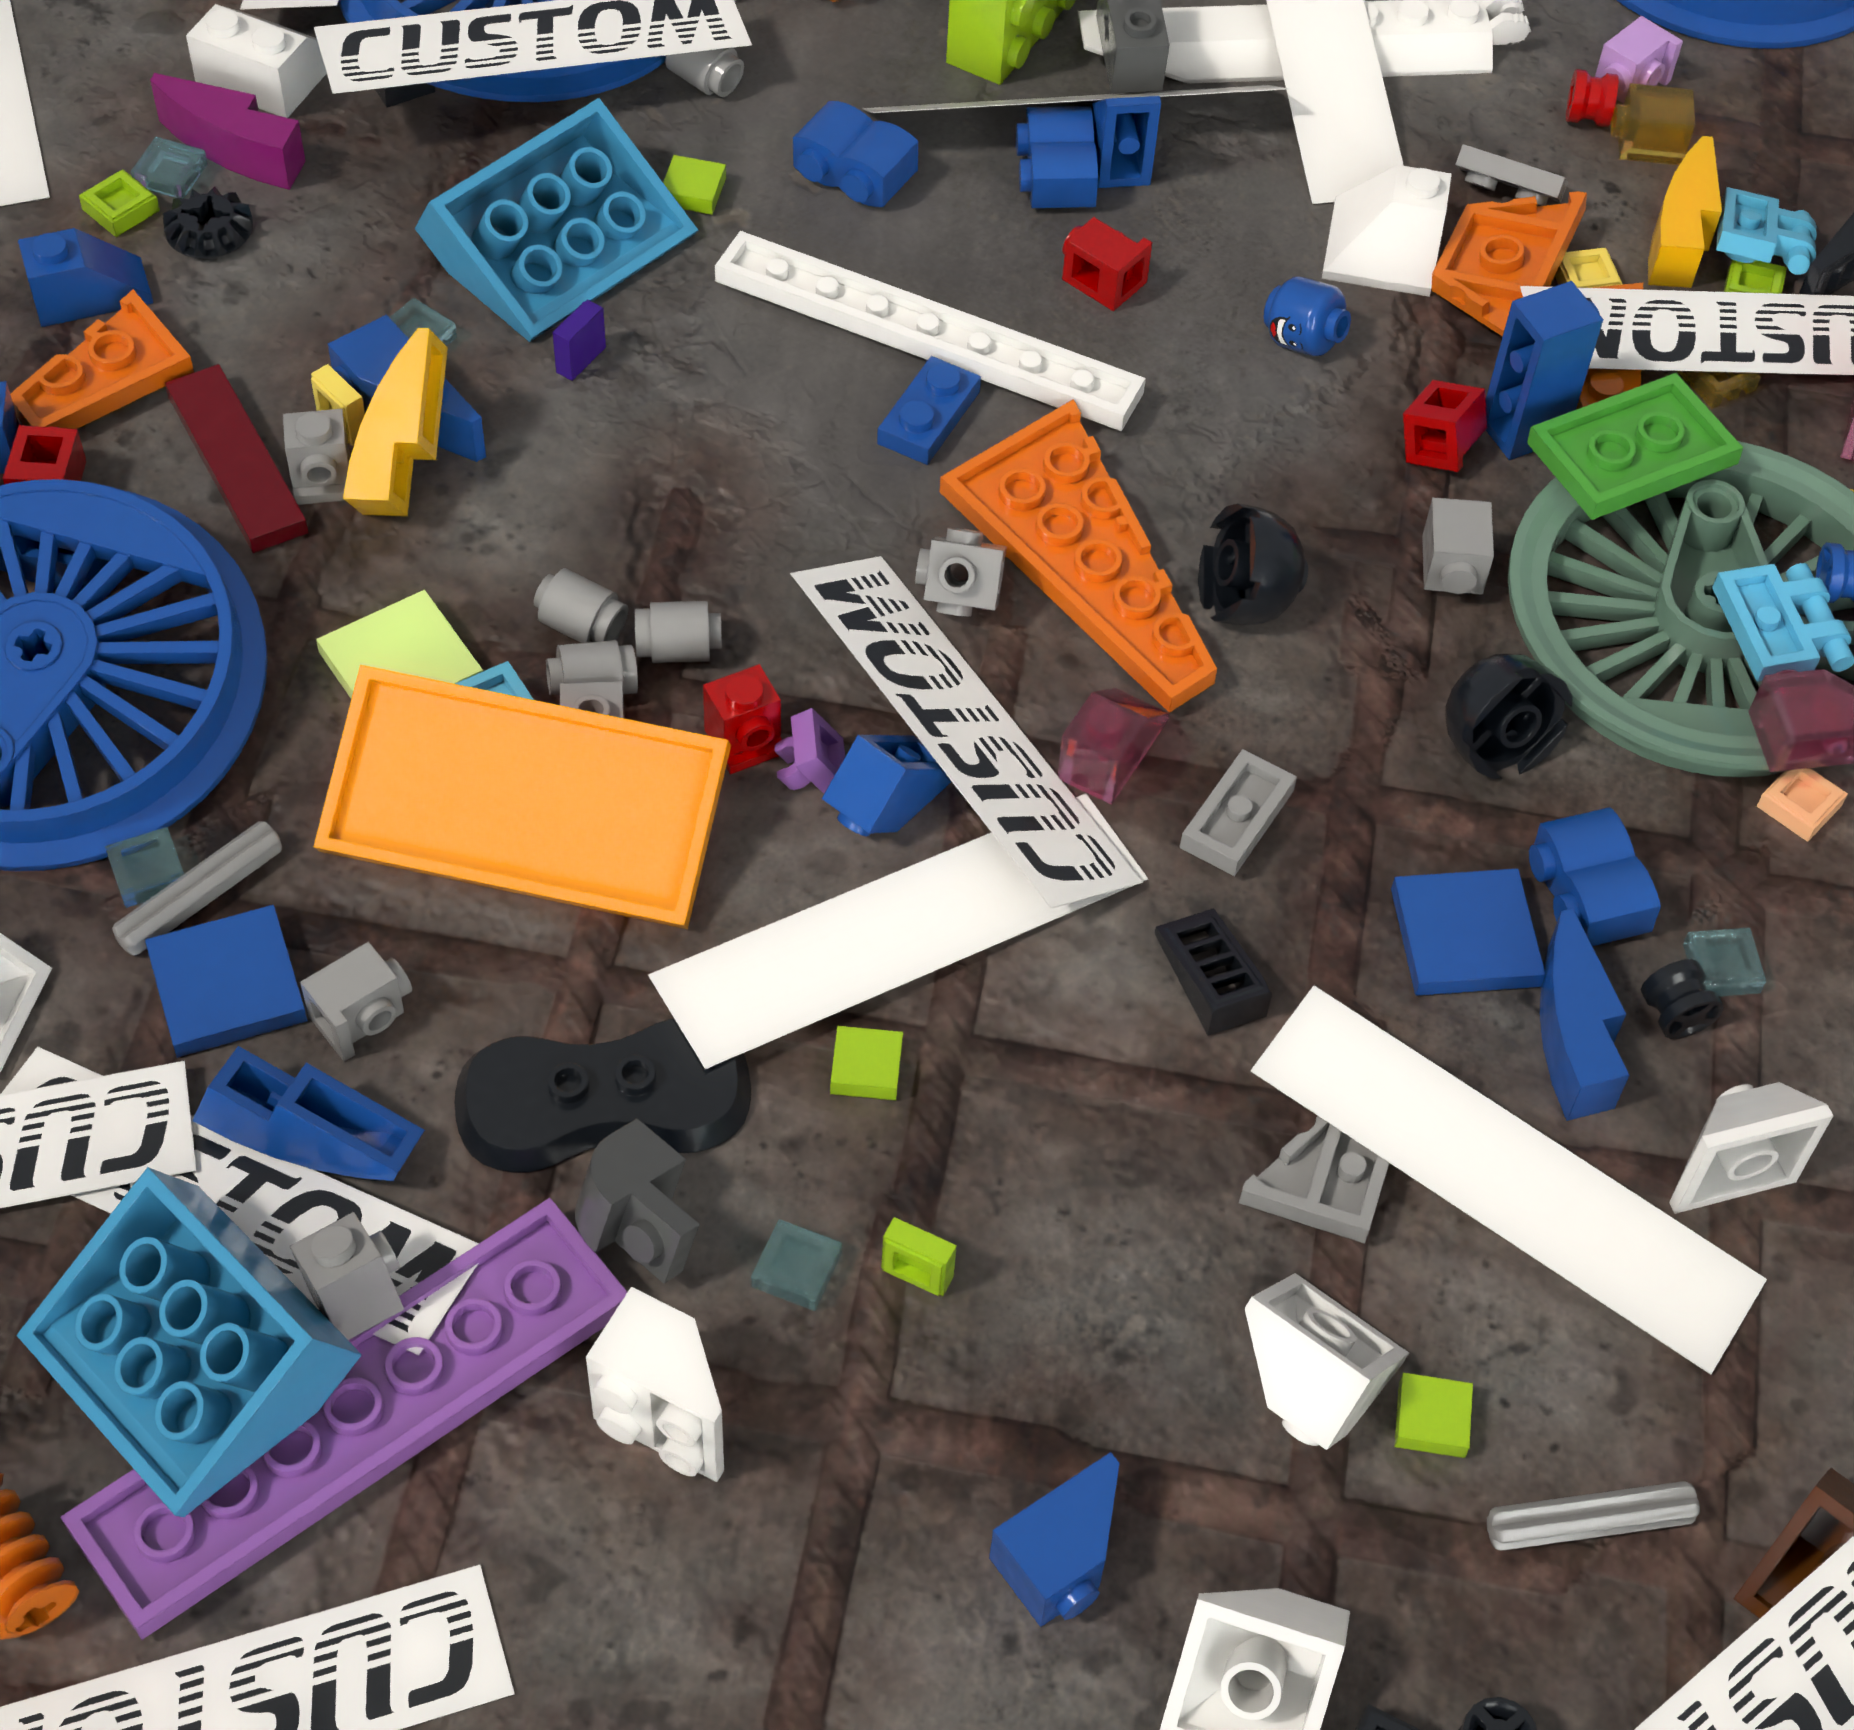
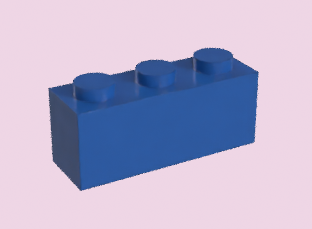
[1486,281,1604,460]

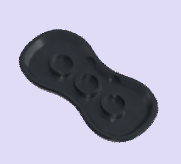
[454,1019,751,1173]

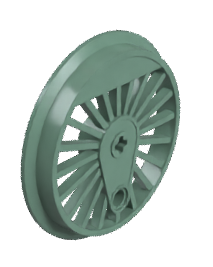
[1508,441,1854,777]

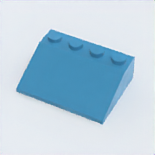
[415,98,698,342]
[16,1167,362,1517]

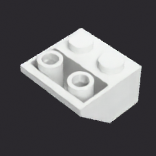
[586,1287,724,1482]

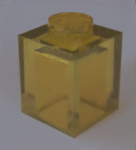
[1611,83,1695,165]

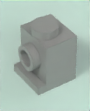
[283,409,351,505]
[300,941,412,1062]

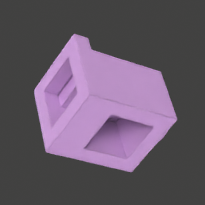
[1595,16,1683,105]

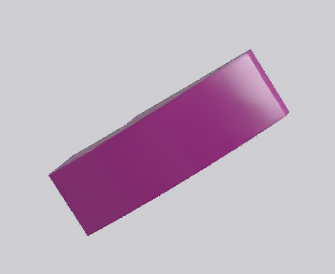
[150,73,306,190]

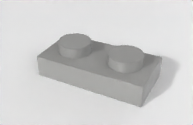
[1455,144,1568,206]
[1180,749,1297,877]

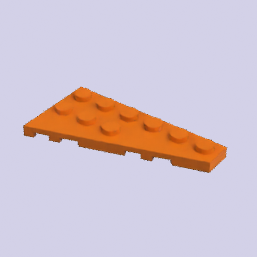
[939,399,1217,713]

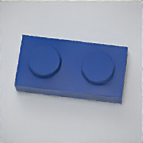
[877,356,981,465]

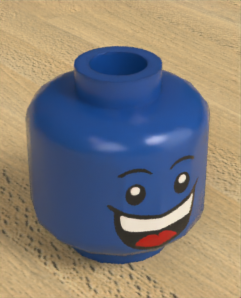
[1264,277,1351,356]

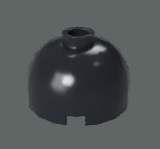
[1198,503,1308,625]
[1445,654,1572,779]

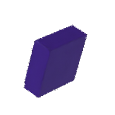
[552,299,606,381]

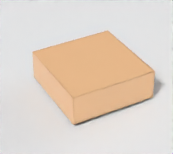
[1757,765,1848,842]

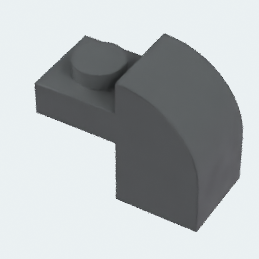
[575,1119,700,1284]

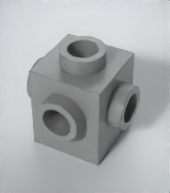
[915,527,1007,617]

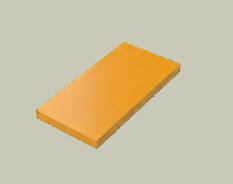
[313,665,731,929]

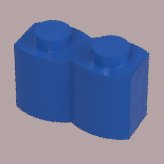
[793,101,918,207]
[1016,106,1098,208]
[1529,807,1661,946]

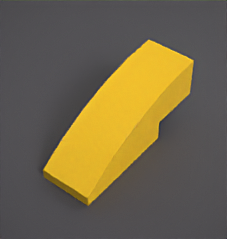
[1648,136,1722,288]
[343,328,448,516]

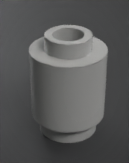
[666,48,744,97]
[534,568,628,643]
[635,601,722,663]
[546,640,638,695]

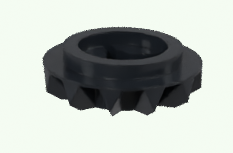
[163,187,253,258]

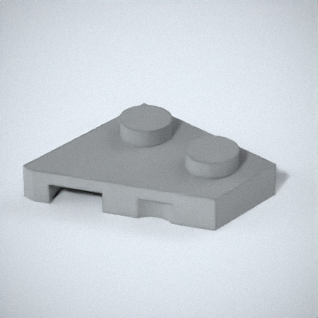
[1239,1116,1389,1244]

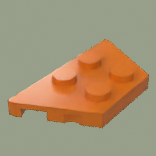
[1432,191,1587,337]

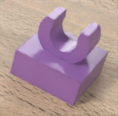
[775,708,845,793]

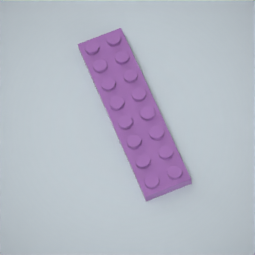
[61,1198,628,1640]

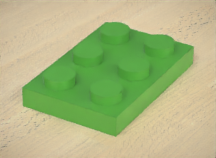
[1527,373,1743,520]

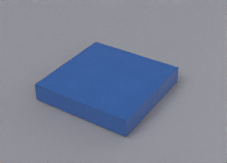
[1391,869,1546,996]
[145,905,308,1058]

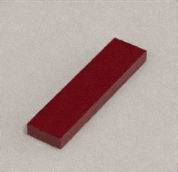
[165,364,308,553]

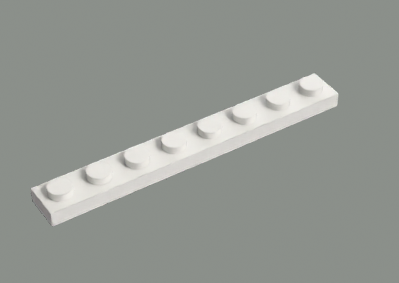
[715,231,1146,431]

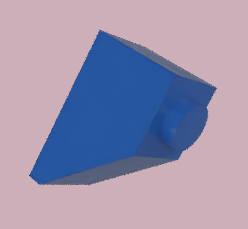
[1092,96,1161,188]
[18,228,153,327]
[822,735,952,836]
[989,1452,1120,1627]

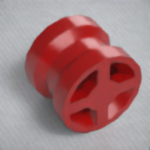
[1566,69,1619,127]

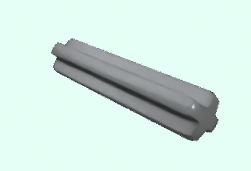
[112,821,282,956]
[1487,1481,1700,1551]

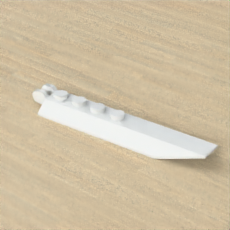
[1078,0,1531,84]

